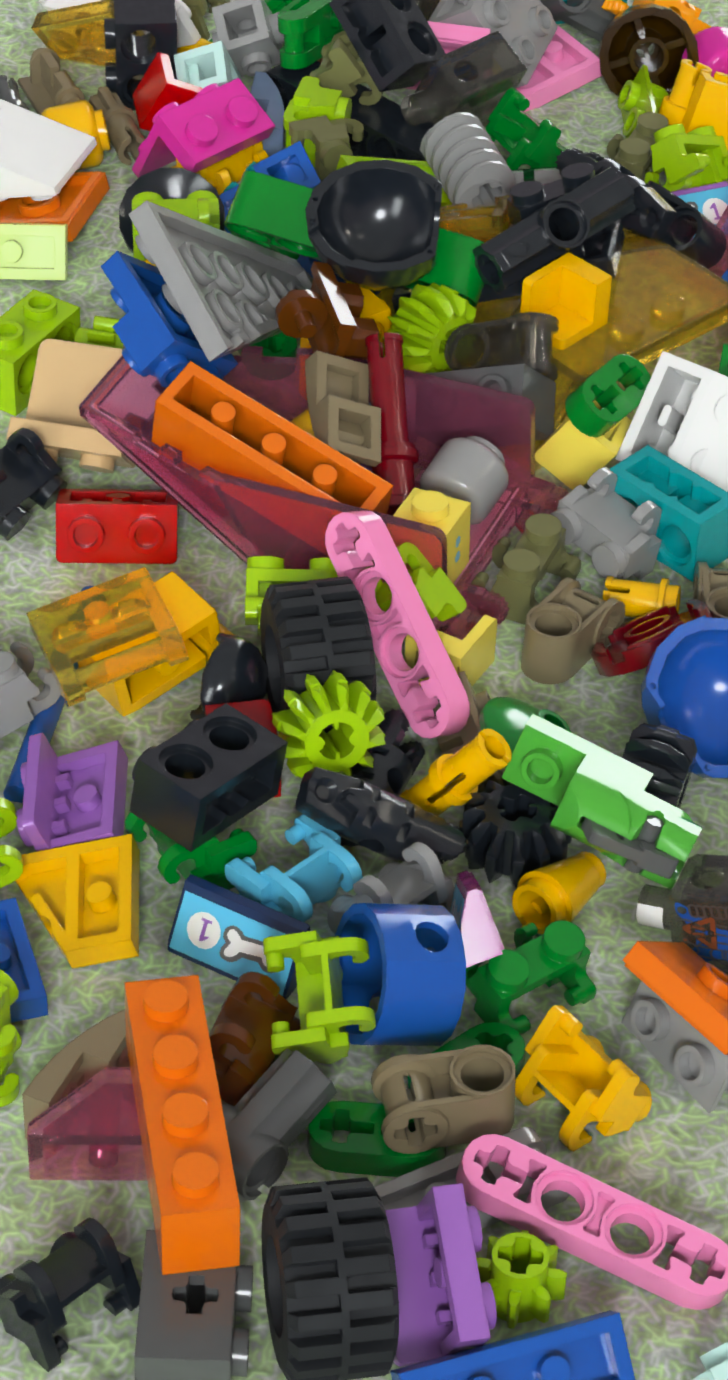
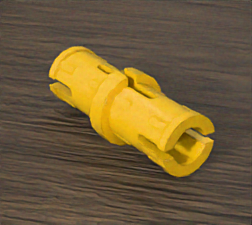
[400,729,512,816]

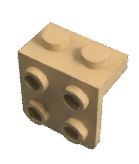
[6,339,143,473]

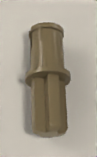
[89,87,145,165]

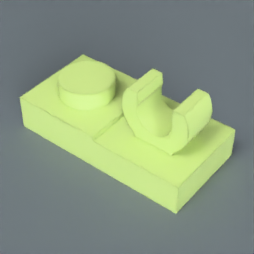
[0,223,68,280]

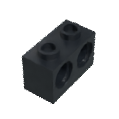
[104,0,177,110]
[329,0,447,92]
[129,703,288,852]

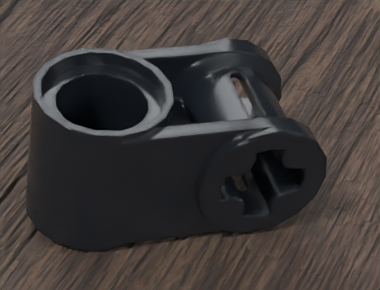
[623,180,727,271]

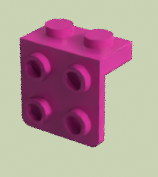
[132,78,275,178]

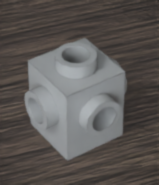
[212,0,284,76]

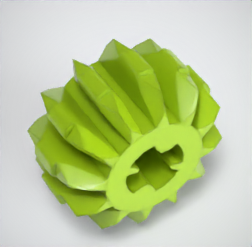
[382,282,480,376]
[272,670,386,778]

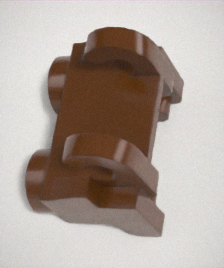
[209,972,301,1106]

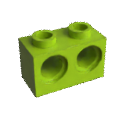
[0,289,81,416]

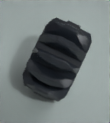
[622,723,697,809]
[459,780,572,888]

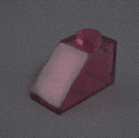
[27,1067,147,1181]

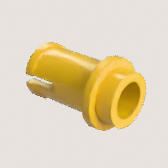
[603,576,681,618]

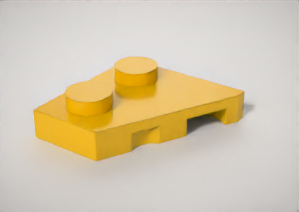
[15,833,140,969]

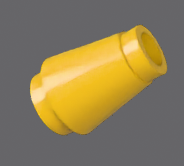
[512,851,606,934]

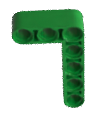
[224,171,485,307]

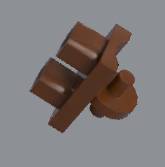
[275,261,379,360]

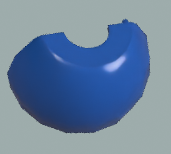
[641,615,728,779]

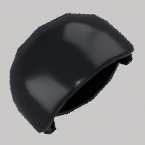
[190,633,268,720]

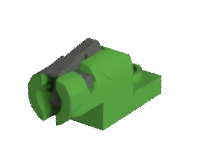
[501,714,703,890]

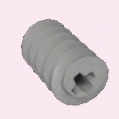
[419,112,515,225]

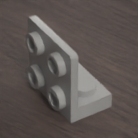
[428,0,557,88]

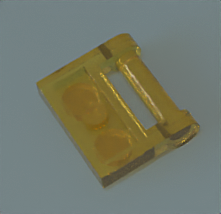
[26,567,189,707]

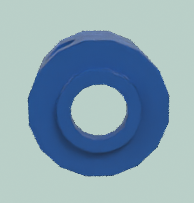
[335,903,466,1046]

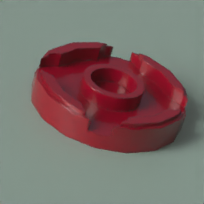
[591,599,712,677]

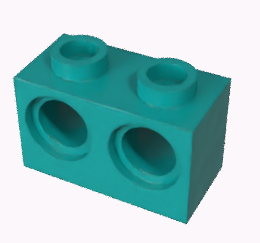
[610,445,728,582]

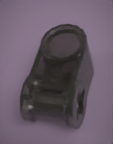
[444,312,559,381]

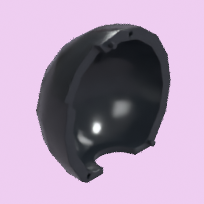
[305,160,442,291]

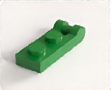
[278,0,344,69]

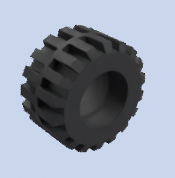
[260,576,376,733]
[261,1177,399,1380]

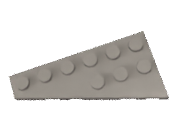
[128,200,313,362]

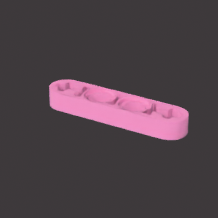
[325,510,470,739]
[456,1134,728,1310]

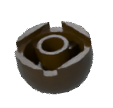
[598,3,699,96]

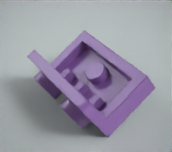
[16,732,128,851]
[385,1183,497,1367]

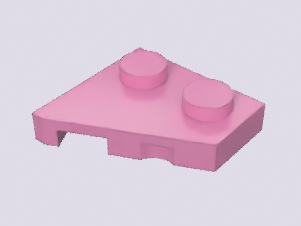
[514,25,602,112]

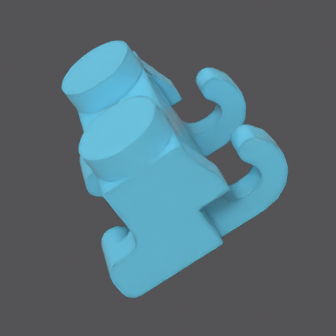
[225,814,363,922]

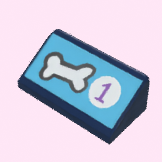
[168,874,310,999]

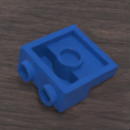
[101,251,238,387]

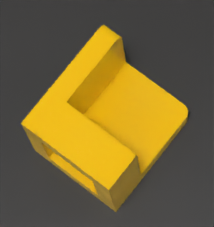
[519,252,612,350]

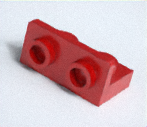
[56,489,179,564]

